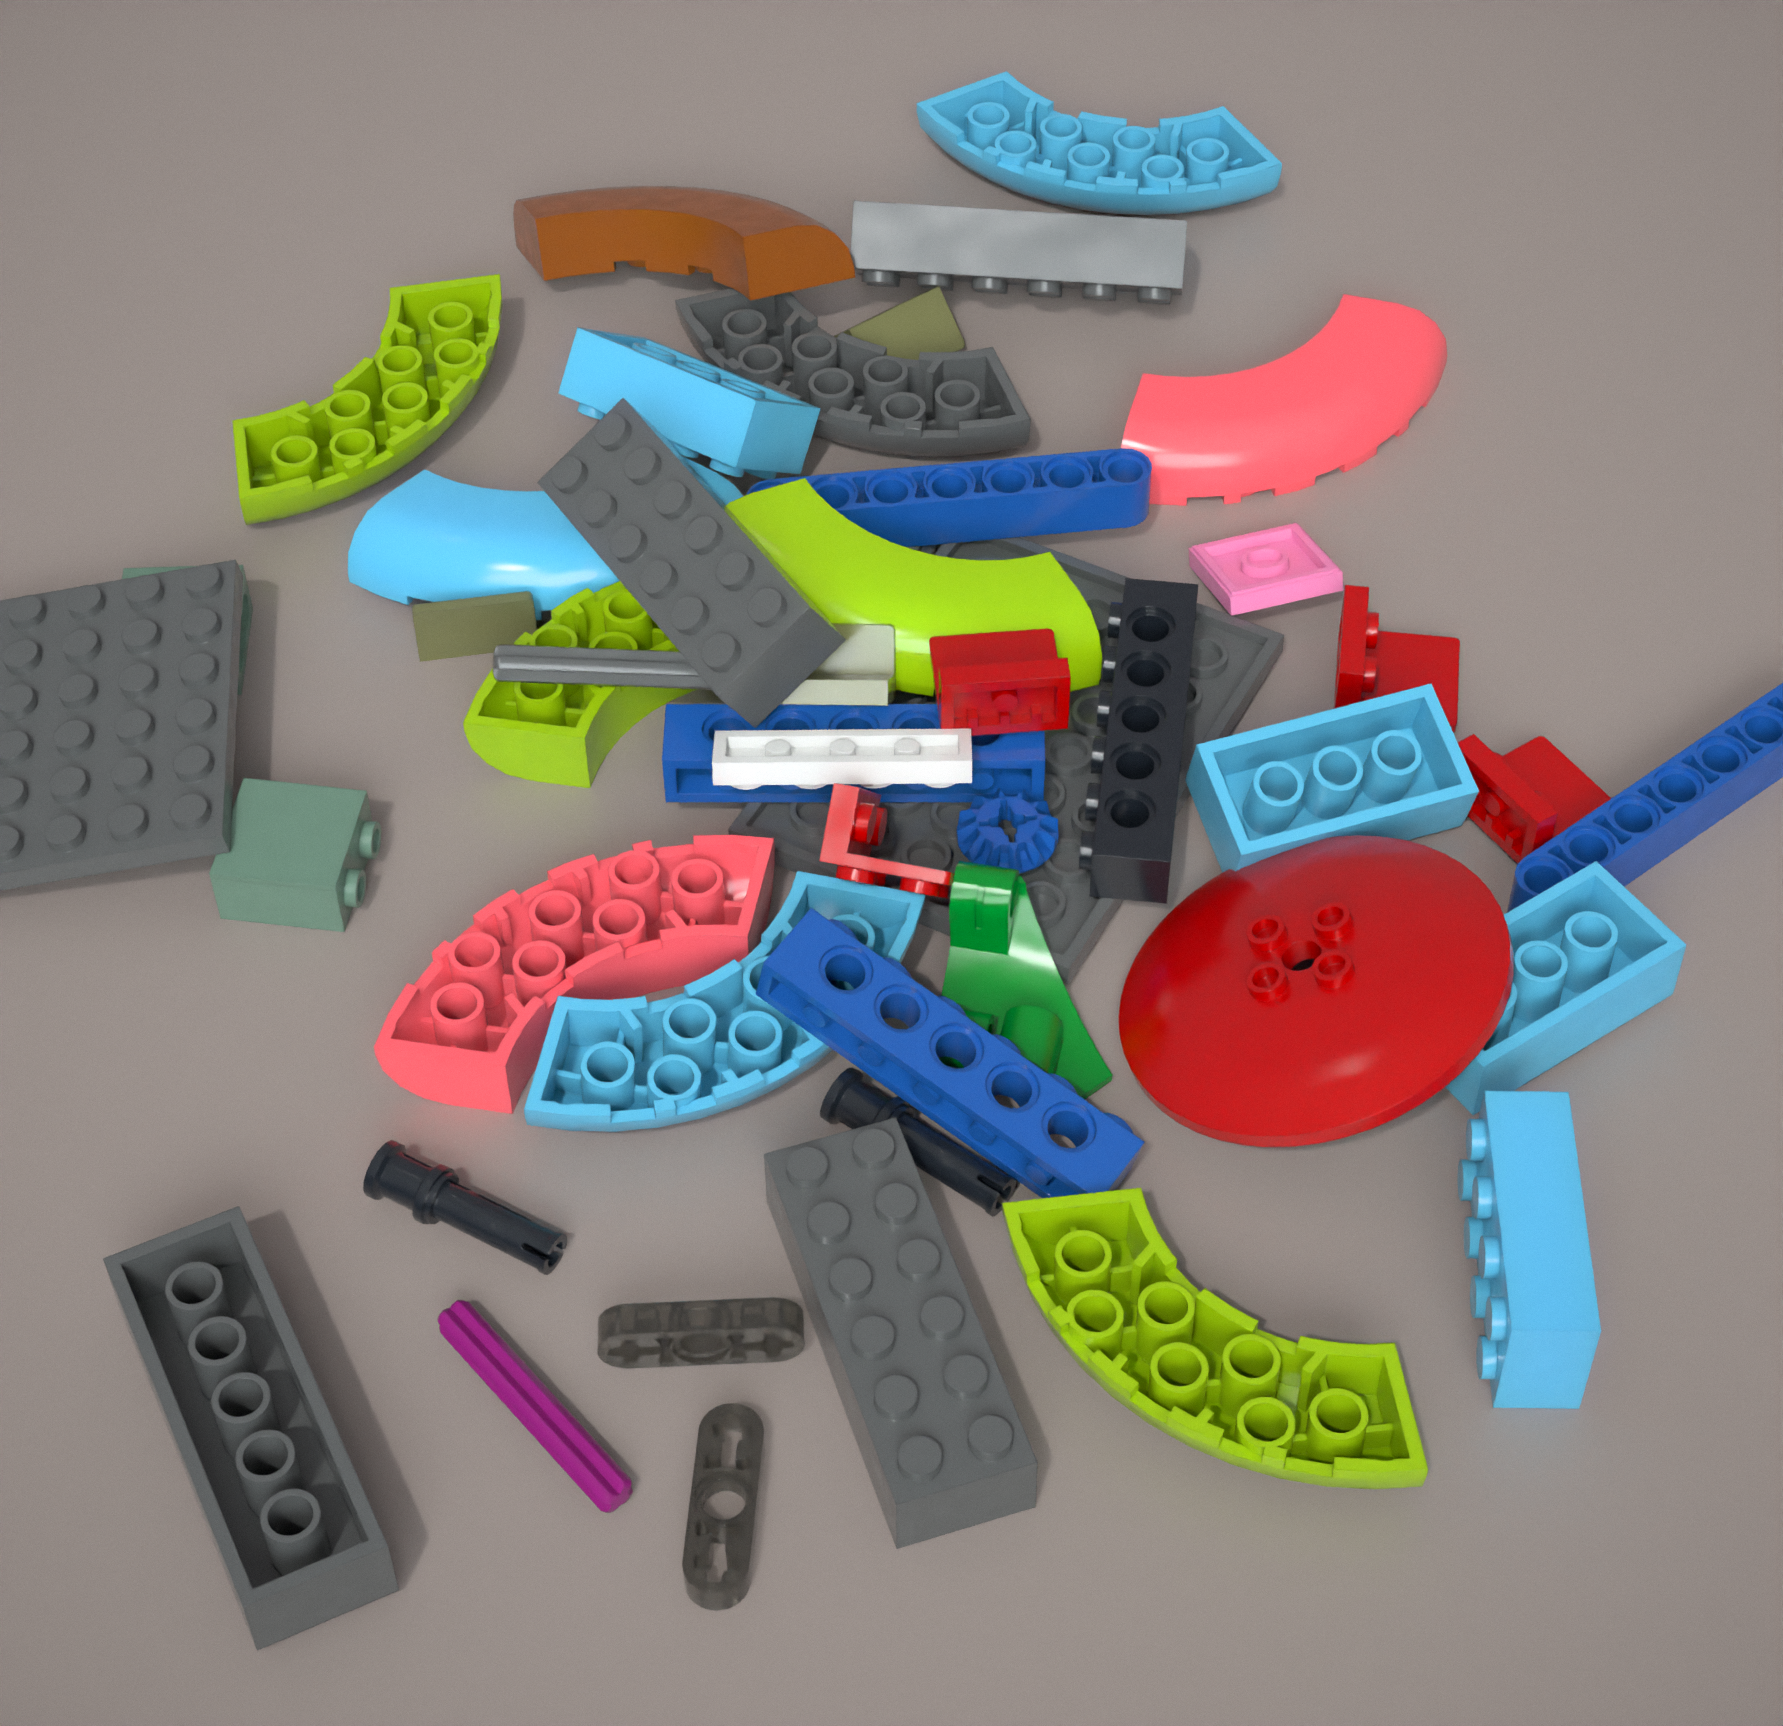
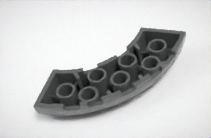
[675,288,1031,456]

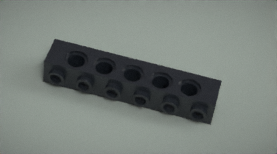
[1079,578,1199,904]

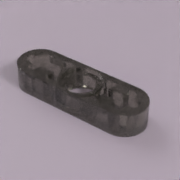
[597,1297,805,1369]
[682,1403,765,1611]

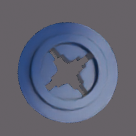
[956,788,1058,873]

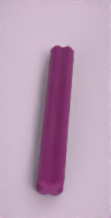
[437,1300,633,1513]

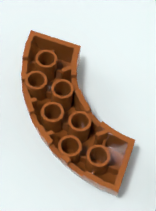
[513,186,855,301]

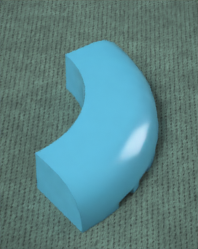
[917,71,1282,215]
[348,456,743,620]
[524,871,925,1132]

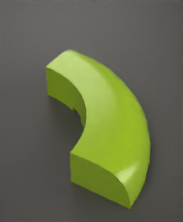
[232,274,503,525]
[726,478,1102,696]
[463,581,698,788]
[1002,1188,1428,1489]

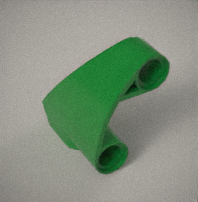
[938,861,1112,1100]

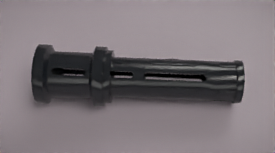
[820,1067,1016,1217]
[363,1140,567,1275]

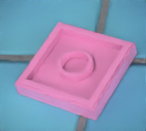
[1188,523,1343,616]

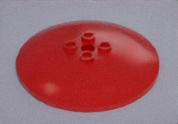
[1118,835,1514,1147]

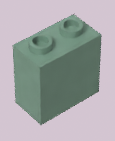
[209,778,381,932]

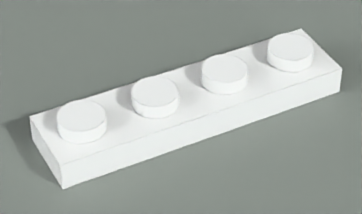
[712,728,972,790]

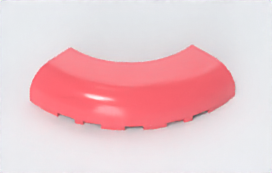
[1121,294,1447,506]
[374,835,775,1114]

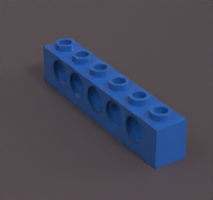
[662,703,1045,802]
[755,908,1145,1198]

